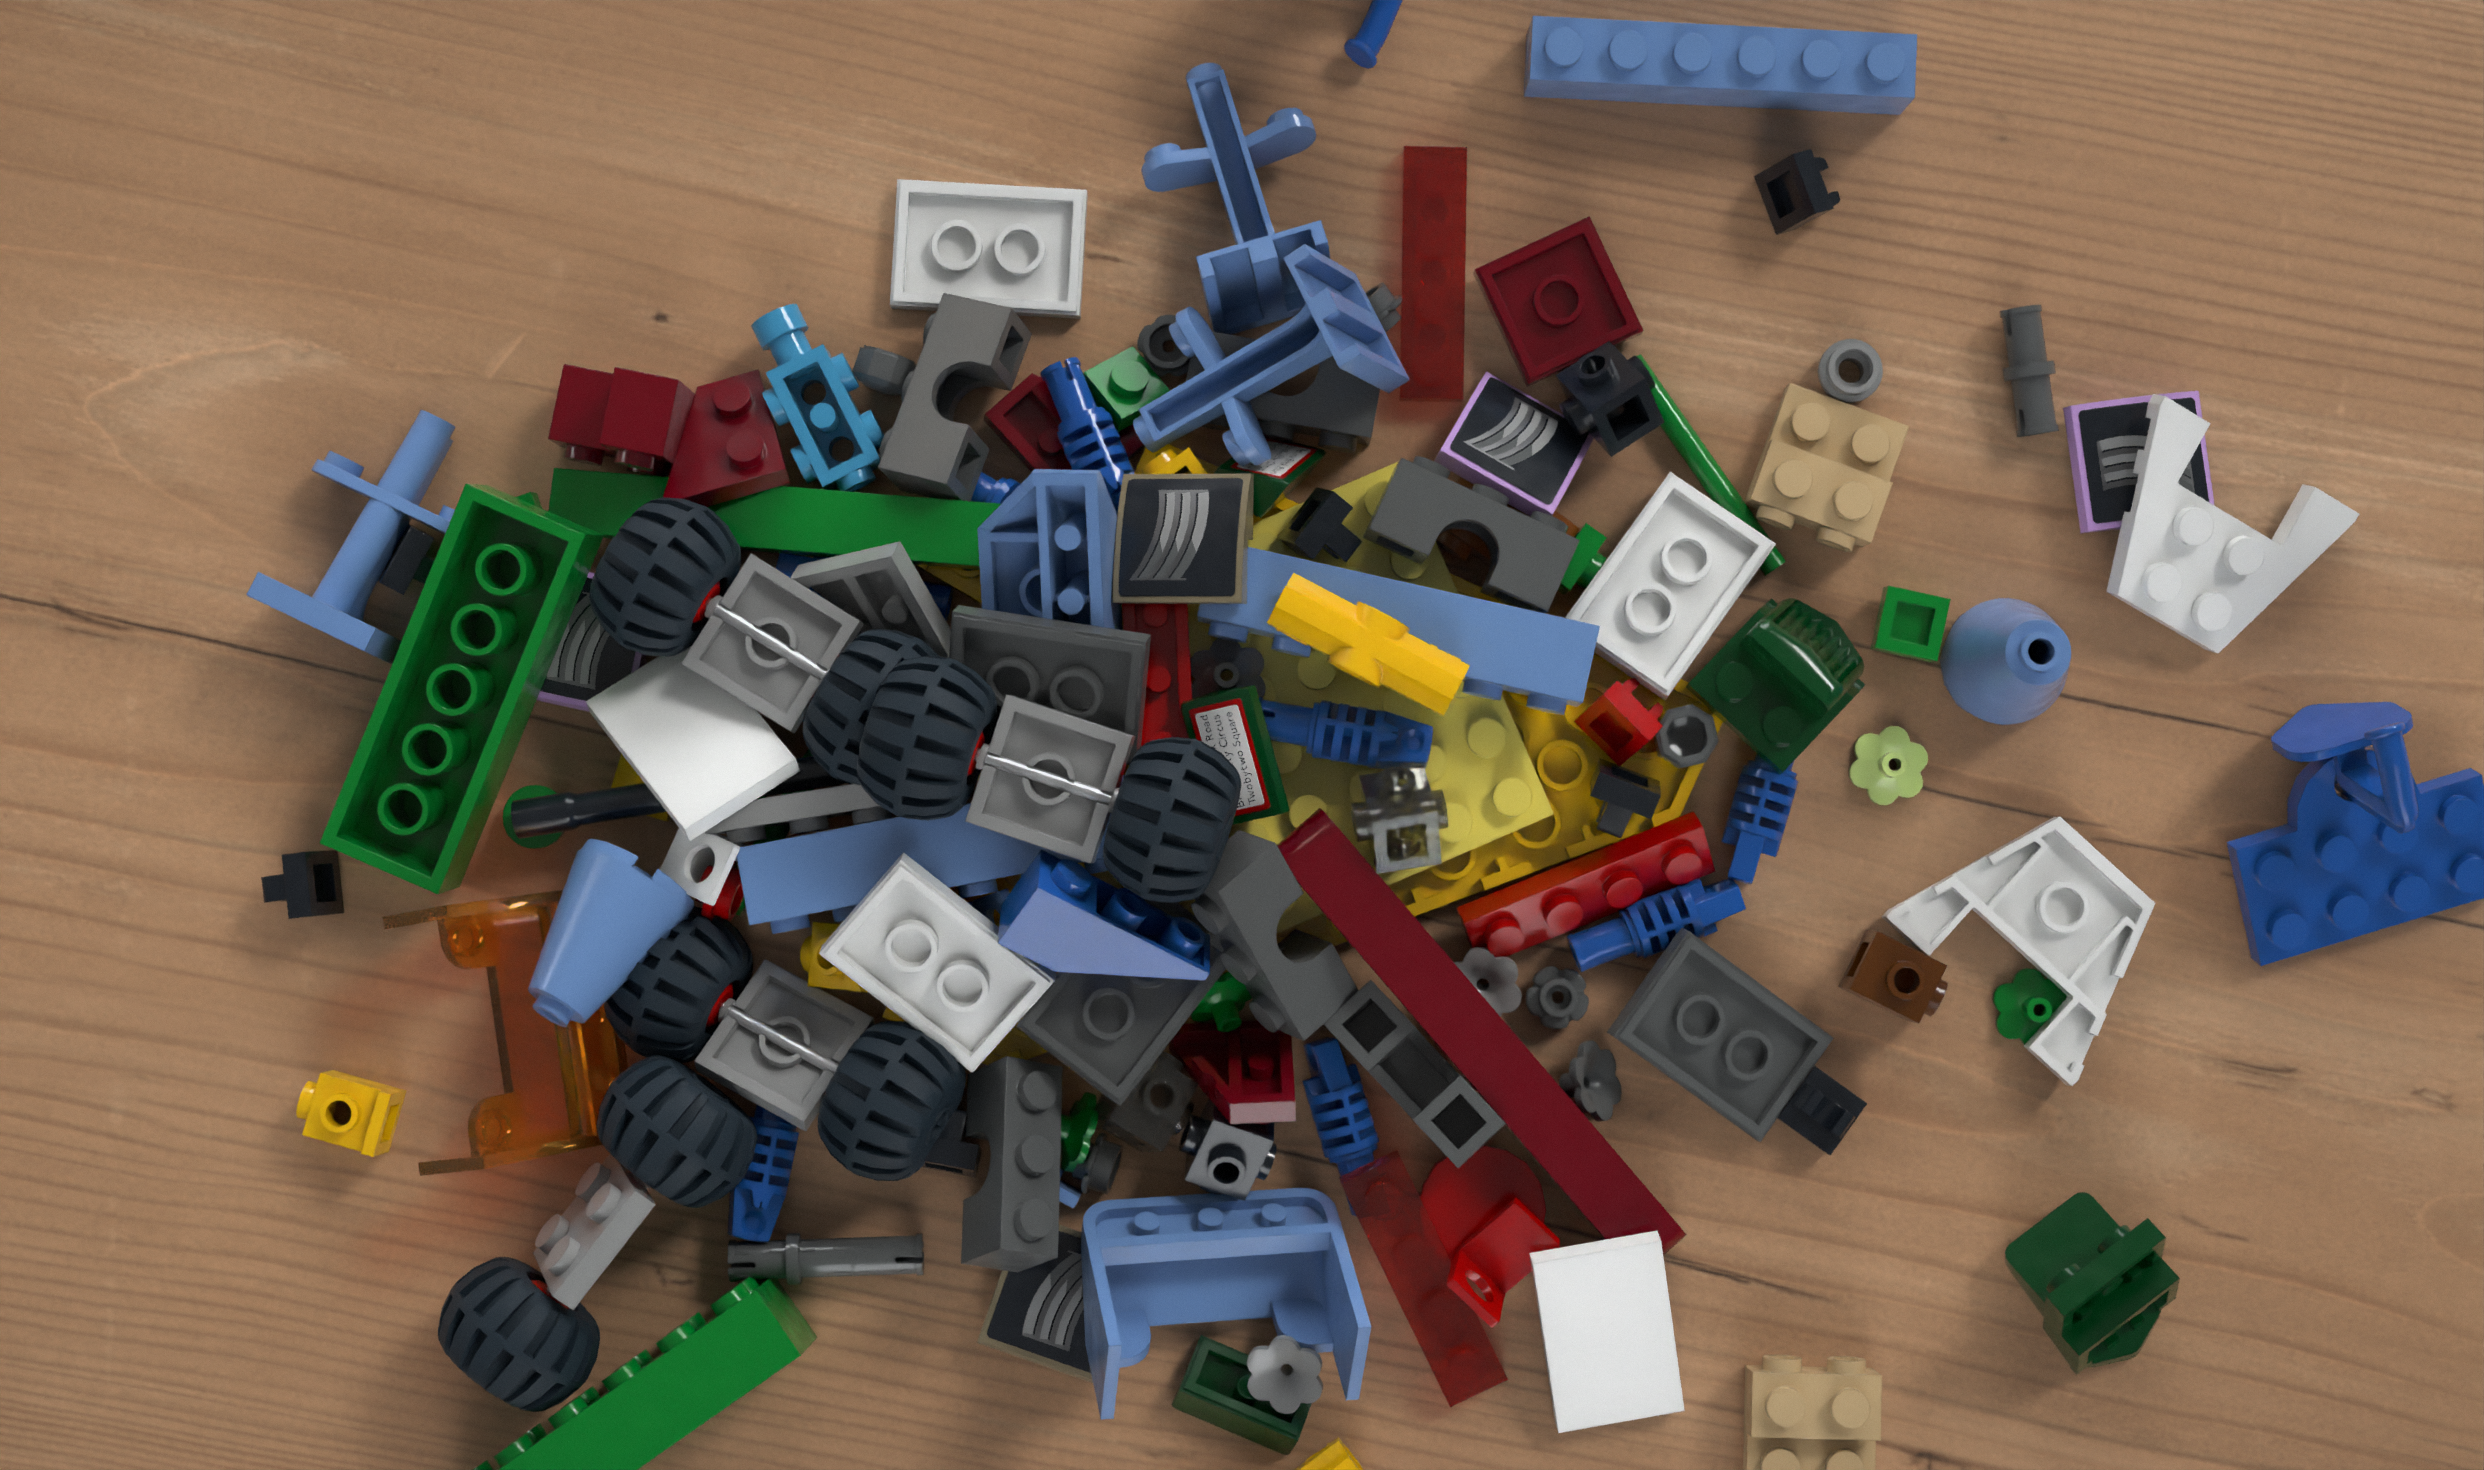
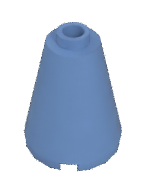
[1940,598,2071,725]
[528,838,694,1027]

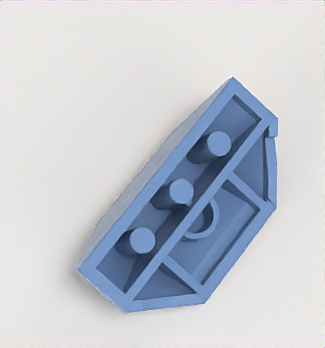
[977,469,1123,630]

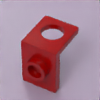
[1446,1198,1560,1328]

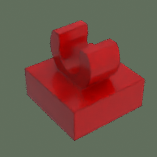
[1574,678,1663,767]

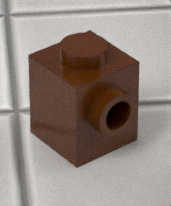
[1838,930,1948,1023]

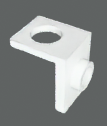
[660,828,745,906]

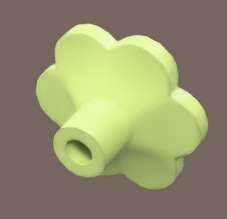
[1849,726,1928,805]

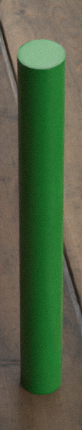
[1637,354,1786,576]

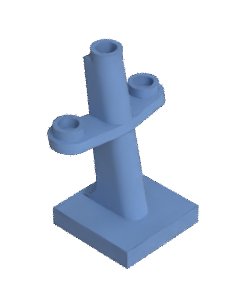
[1141,63,1330,335]
[1133,244,1410,467]
[246,410,455,664]

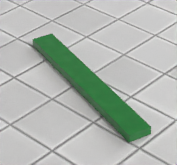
[548,468,1001,570]

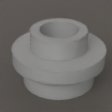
[1818,339,1883,403]

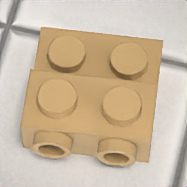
[1744,383,1909,552]
[1743,1355,1882,1470]

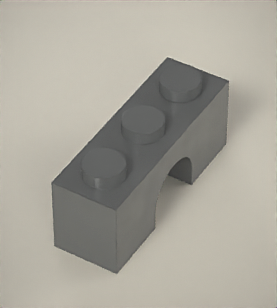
[878,293,1032,501]
[1186,331,1380,453]
[1363,456,1580,613]
[1191,830,1359,1041]
[1324,980,1506,1168]
[961,1056,1063,1273]

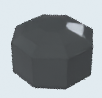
[852,345,916,396]
[1653,704,1719,769]

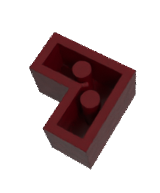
[548,364,695,477]

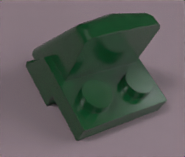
[1686,598,1865,775]
[2005,1192,2180,1375]

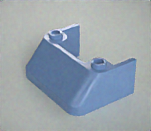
[1081,1188,1371,1420]

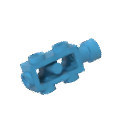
[751,304,884,492]

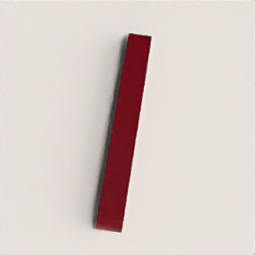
[1277,808,1686,1255]

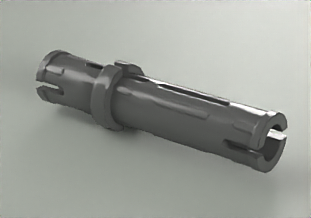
[728,1233,924,1285]

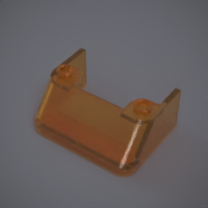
[382,890,628,1176]

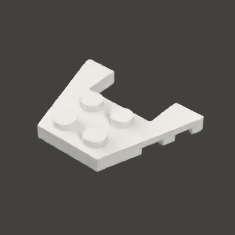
[2106,394,2359,653]
[1882,817,2155,1086]

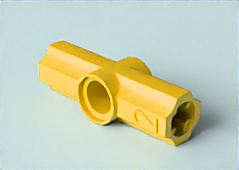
[1267,572,1470,717]

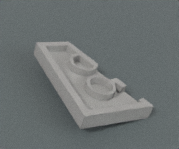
[705,784,892,844]

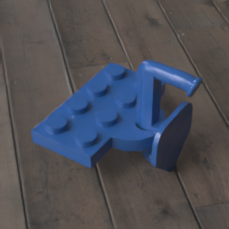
[2226,702,2484,966]

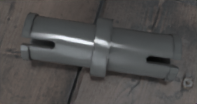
[2000,305,2059,437]

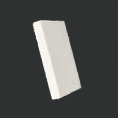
[890,179,1088,319]
[1565,472,1776,701]
[586,646,800,841]
[819,852,1056,1073]
[1529,1230,1685,1433]

